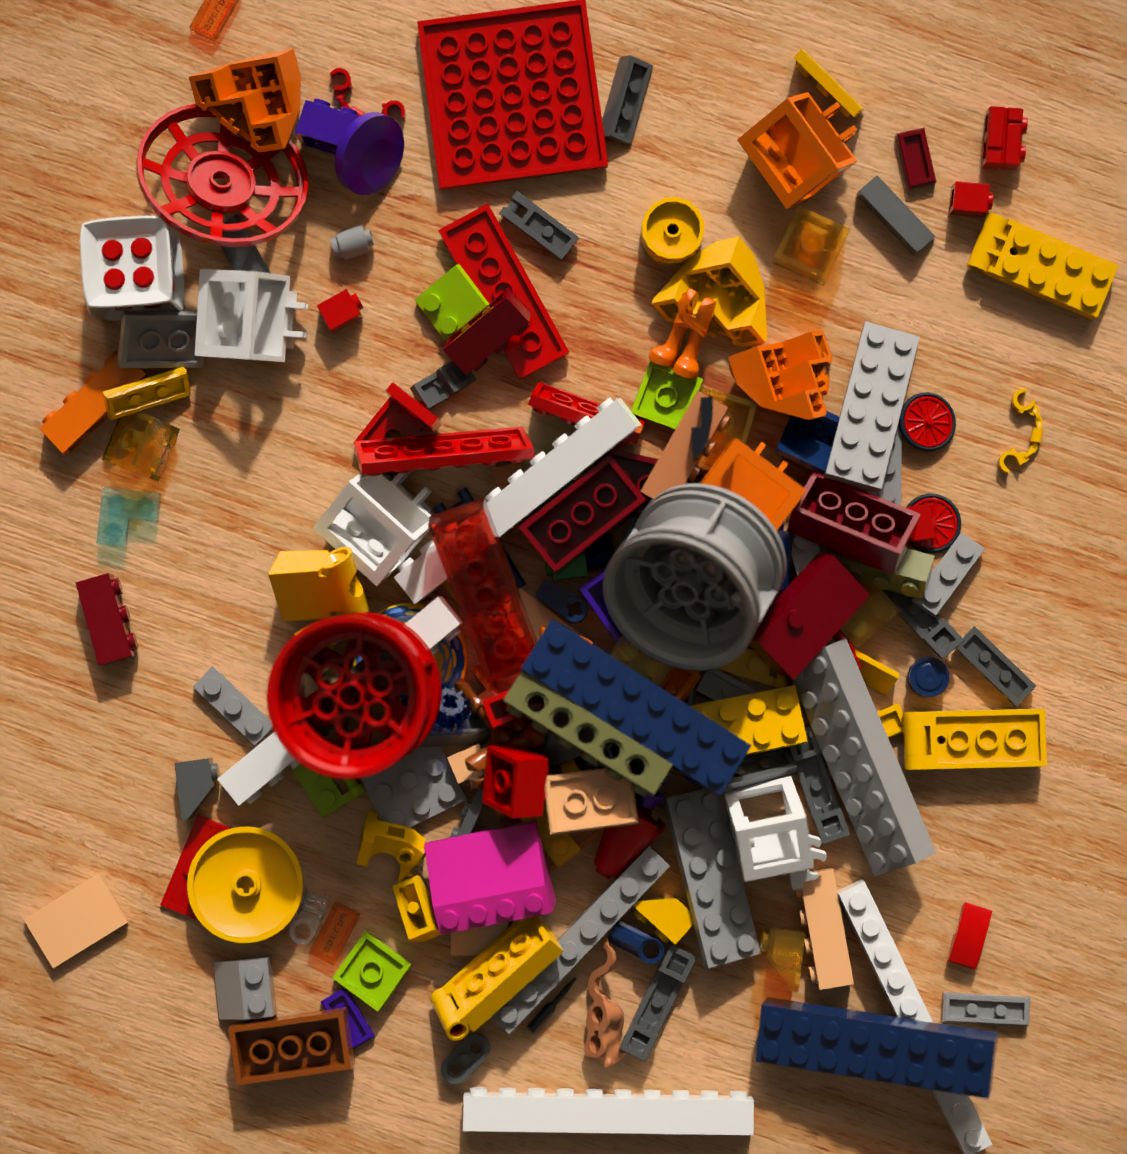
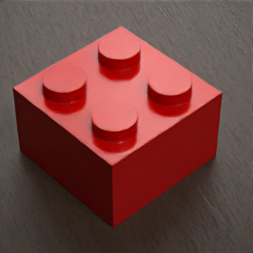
[482,744,548,818]

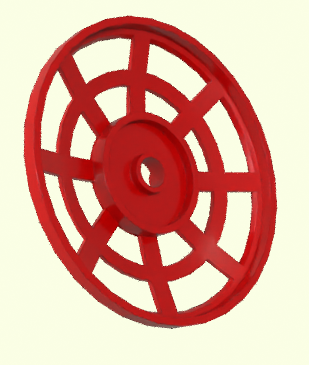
[136,103,308,247]

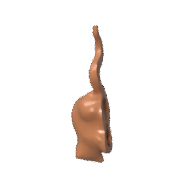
[584,937,626,1069]

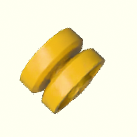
[641,197,705,266]

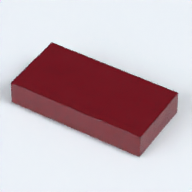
[895,128,936,190]

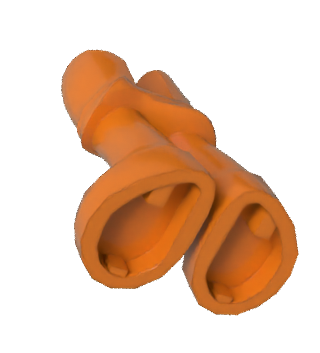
[648,288,716,379]

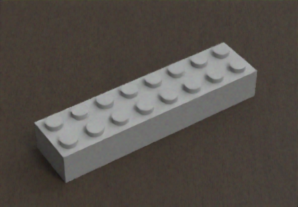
[792,638,936,876]

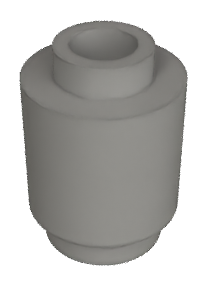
[331,225,375,260]

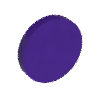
[335,112,404,195]

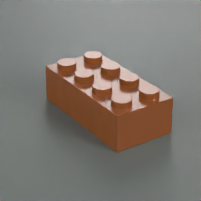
[228,1007,355,1086]

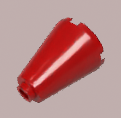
[593,802,666,879]

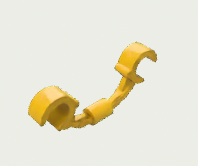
[998,388,1044,474]

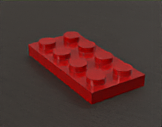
[528,381,645,445]

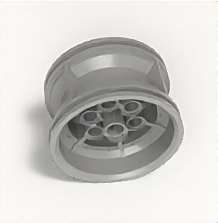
[603,484,787,670]

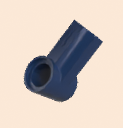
[609,919,664,964]

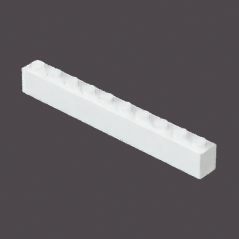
[394,397,641,604]
[217,596,463,806]
[837,879,993,1154]
[463,1087,754,1135]

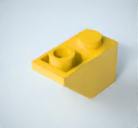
[632,897,693,944]

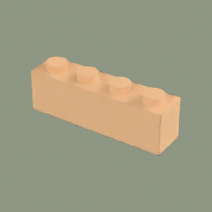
[794,868,854,990]

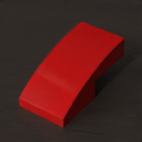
[947,902,992,970]

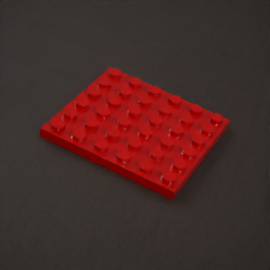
[417,0,608,190]

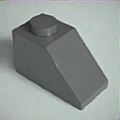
[174,758,220,820]

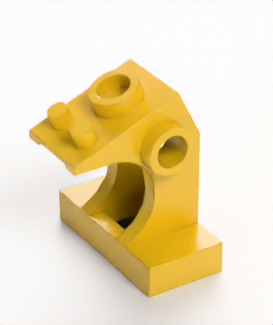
[356,810,426,883]

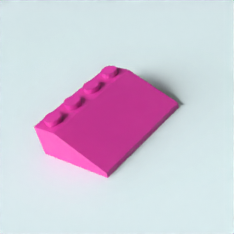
[424,820,557,935]

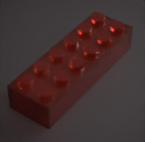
[428,498,538,683]

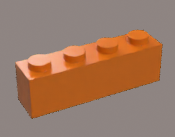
[39,351,149,456]

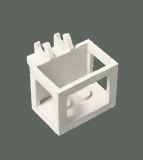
[195,269,309,362]
[313,472,437,586]
[724,776,827,890]

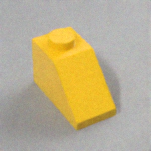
[392,875,440,943]

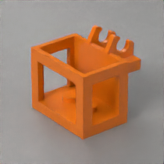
[737,92,857,209]
[699,438,807,531]

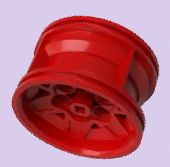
[267,612,442,779]

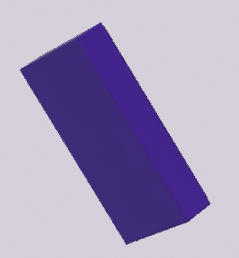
[321,987,375,1049]

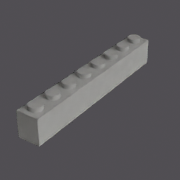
[492,846,670,1034]

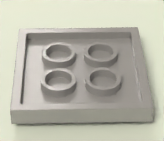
[360,746,467,827]

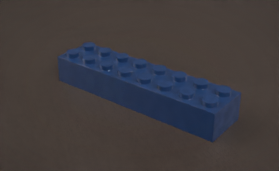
[519,619,752,796]
[756,997,998,1099]

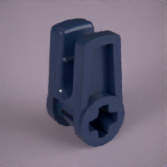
[536,580,588,623]

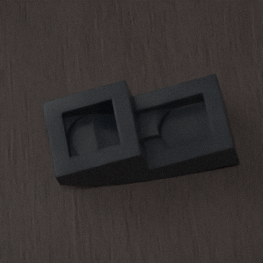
[691,397,713,461]

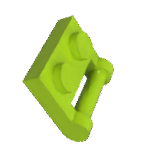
[292,764,366,818]

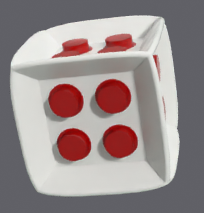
[80,216,185,321]

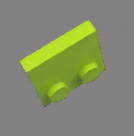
[415,264,489,341]
[631,360,704,430]
[333,931,413,1012]

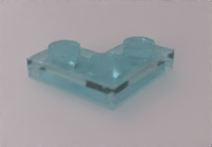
[96,487,161,547]

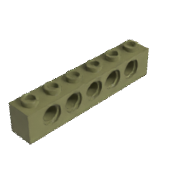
[503,670,673,797]

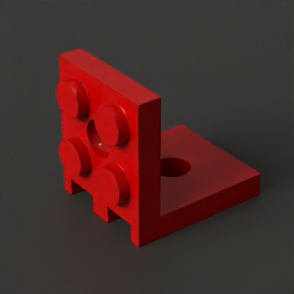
[355,382,441,476]

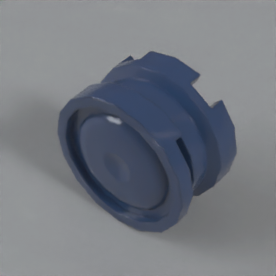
[907,657,949,697]

